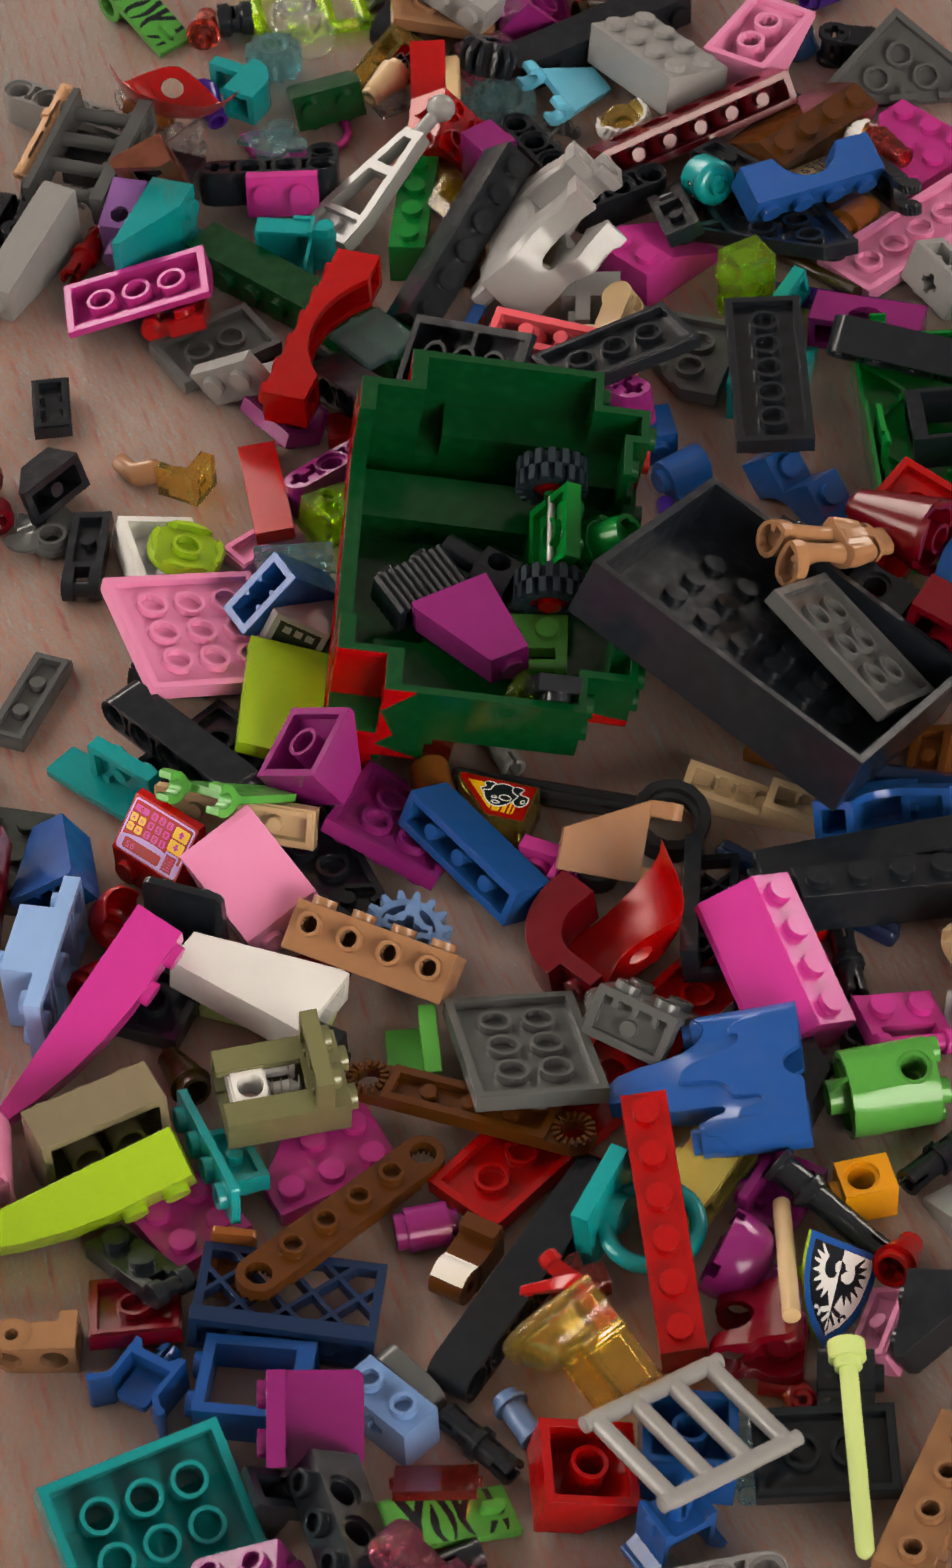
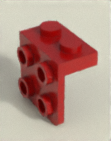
[408,87,483,174]

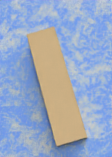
[683,759,816,836]

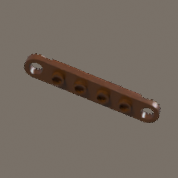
[345,1058,597,1157]
[235,1135,446,1303]

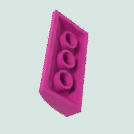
[63,245,213,338]

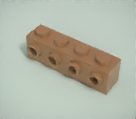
[281,894,467,1006]
[870,1408,952,1568]

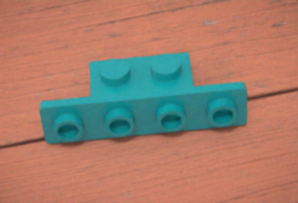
[47,736,161,822]
[171,1088,270,1225]

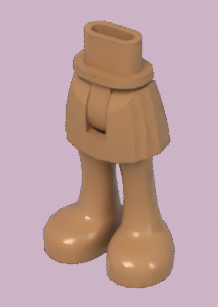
[756,516,894,586]

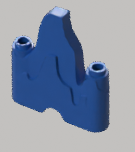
[609,1000,814,1159]

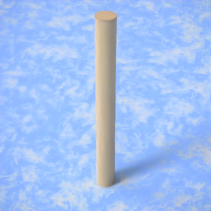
[772,1196,801,1324]

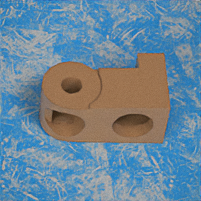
[0,1310,84,1373]

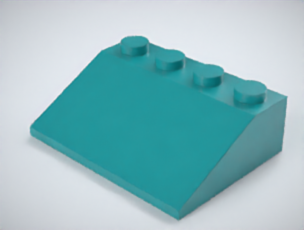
[33,1416,266,1568]

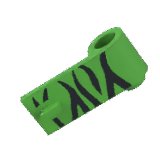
[98,0,193,58]
[376,1485,523,1568]

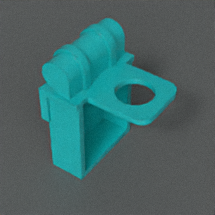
[254,215,337,275]

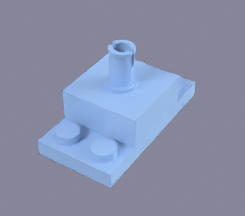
[0,875,90,1058]

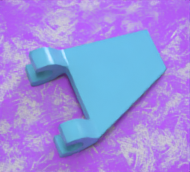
[515,60,612,126]

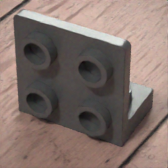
[580,977,702,1065]

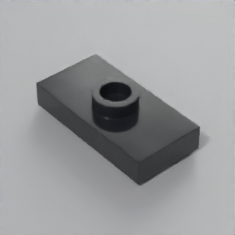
[31,377,73,440]

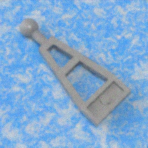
[309,94,455,251]

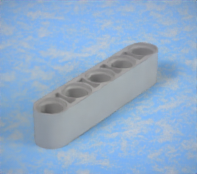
[3,79,128,140]

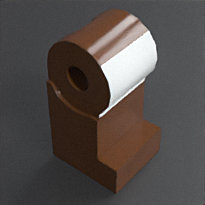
[428,1211,504,1306]

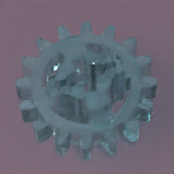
[461,77,537,128]

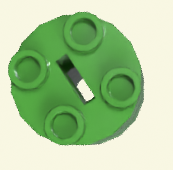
[822,1035,952,1140]

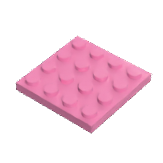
[100,571,259,699]

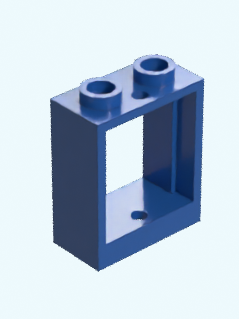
[184,1333,321,1443]

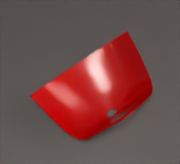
[109,64,239,119]
[569,839,684,982]

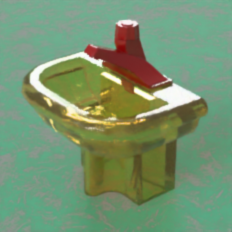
[502,1248,665,1409]

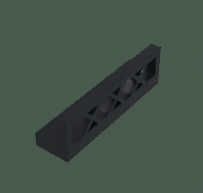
[680,833,741,983]

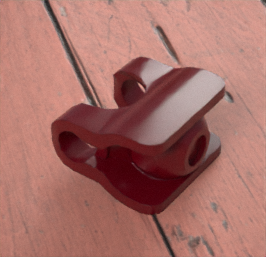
[707,1276,810,1384]

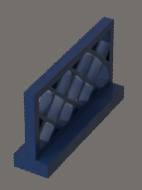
[187,1241,388,1368]

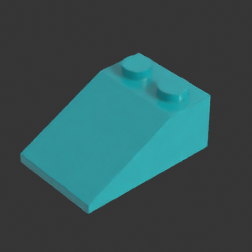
[111,177,202,271]

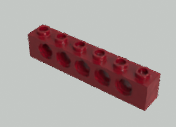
[586,67,799,172]

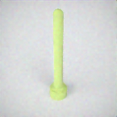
[827,1334,875,1560]

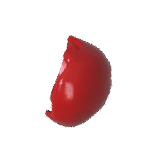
[87,885,140,950]

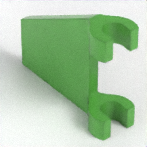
[156,768,297,818]

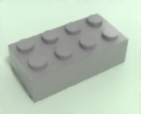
[587,11,728,115]

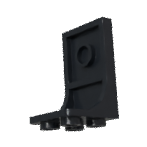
[116,876,230,1049]

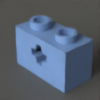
[353,1354,440,1469]

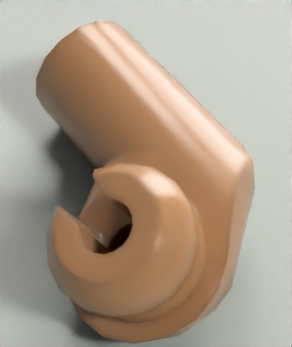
[112,453,169,487]

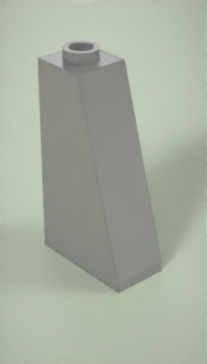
[0,180,82,322]

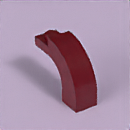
[525,870,604,1008]

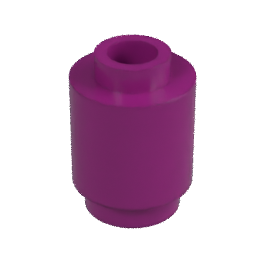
[391,1200,459,1254]

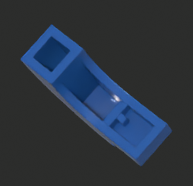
[812,778,952,839]

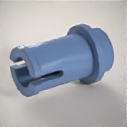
[493,1387,538,1450]

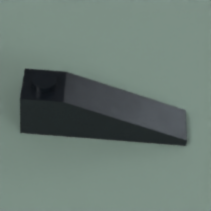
[396,314,537,381]

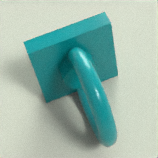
[570,1143,708,1275]

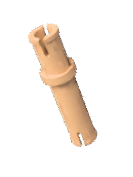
[12,83,73,182]

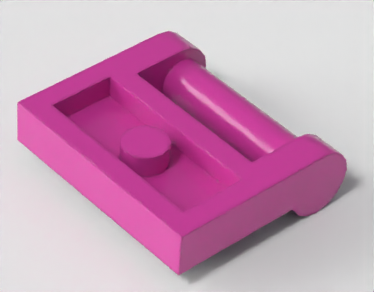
[849,990,952,1055]

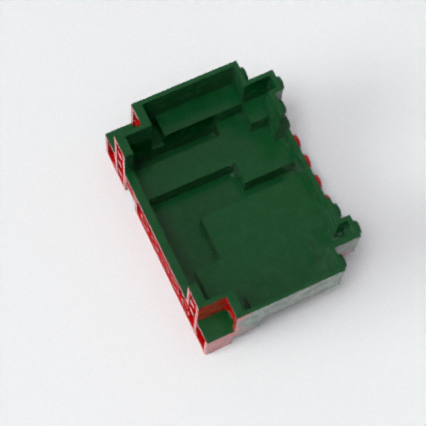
[324,349,657,770]

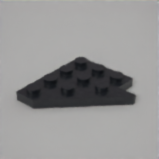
[694,198,858,262]

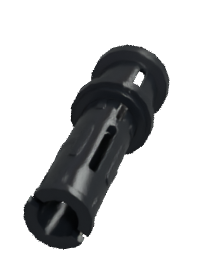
[763,1147,891,1254]

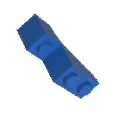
[741,452,850,526]

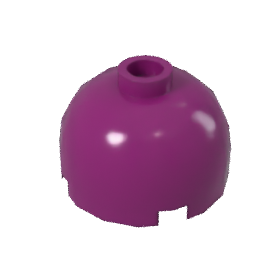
[698,1208,778,1300]

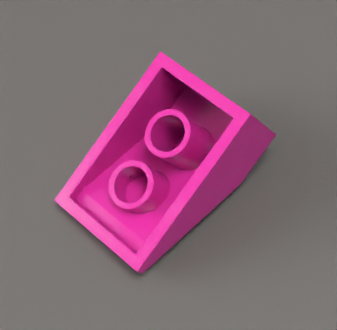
[596,222,723,307]

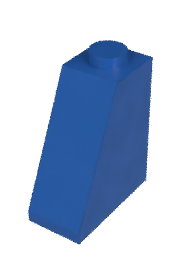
[223,551,336,637]
[9,813,100,909]

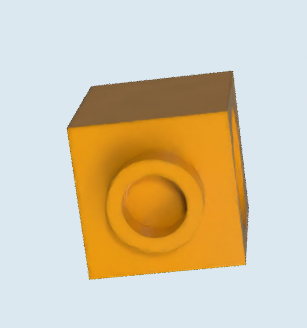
[826,1152,899,1221]

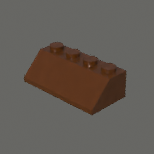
[727,81,879,171]

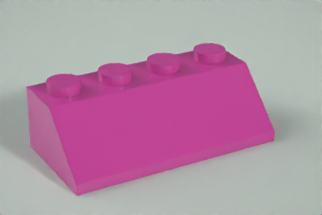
[694,872,856,1049]

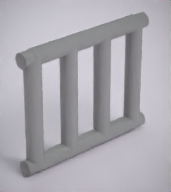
[578,1352,805,1514]

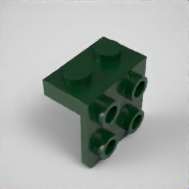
[286,71,367,132]

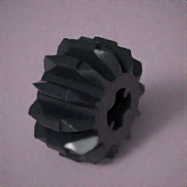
[459,34,518,80]

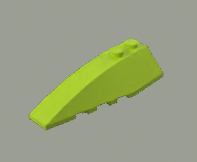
[0,1126,198,1256]

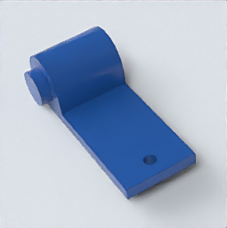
[651,443,759,510]

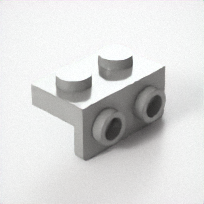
[190,350,273,406]

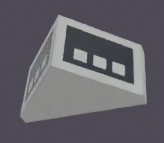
[258,600,334,652]

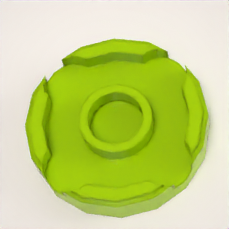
[146,520,226,575]

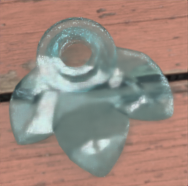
[237,119,308,159]

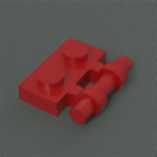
[140,298,211,341]

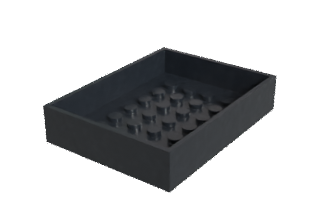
[568,476,952,811]

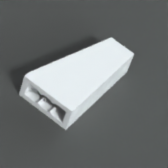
[169,932,350,1040]

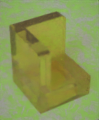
[155,451,217,507]

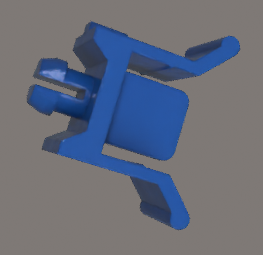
[85,1336,190,1439]
[619,1477,727,1568]

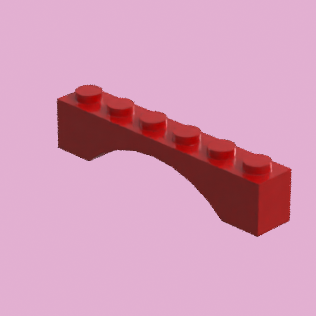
[258,248,382,428]
[620,1089,708,1374]

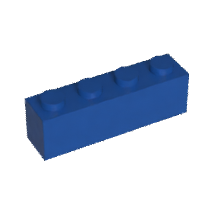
[398,782,550,926]

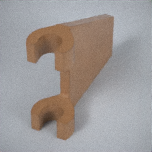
[555,800,684,883]

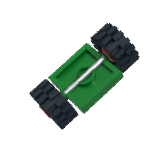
[513,447,588,619]

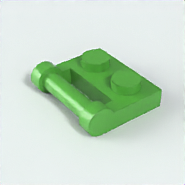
[510,613,568,676]

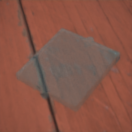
[329,306,411,371]

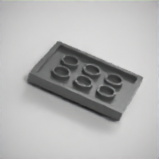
[764,572,935,722]
[443,990,610,1112]

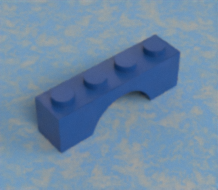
[731,131,885,223]

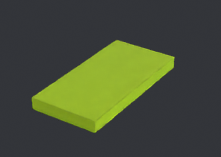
[234,635,329,759]

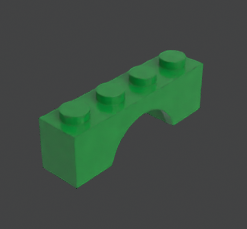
[388,155,440,281]

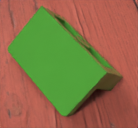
[385,1004,443,1076]

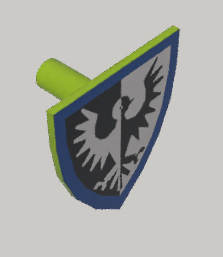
[797,1229,876,1348]

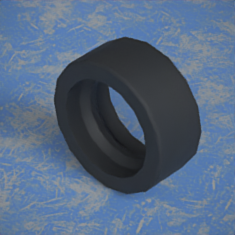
[634,779,711,863]

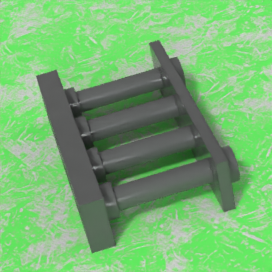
[20,87,158,225]

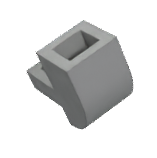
[561,271,621,325]

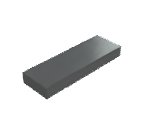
[0,652,74,752]

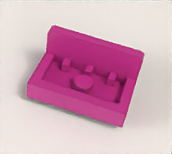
[245,170,321,218]

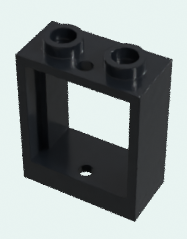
[904,386,952,468]

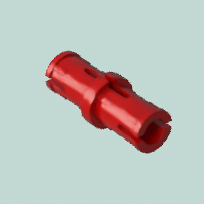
[60,225,103,285]

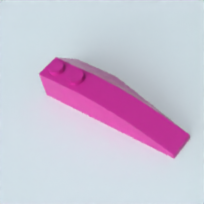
[0,904,185,1126]

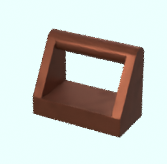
[110,133,195,195]

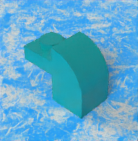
[209,55,271,126]

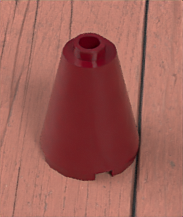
[845,488,952,577]

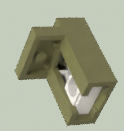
[211,1008,359,1150]

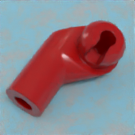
[757,1378,818,1407]

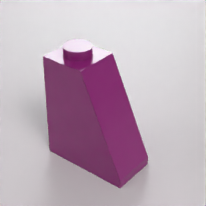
[411,572,529,684]

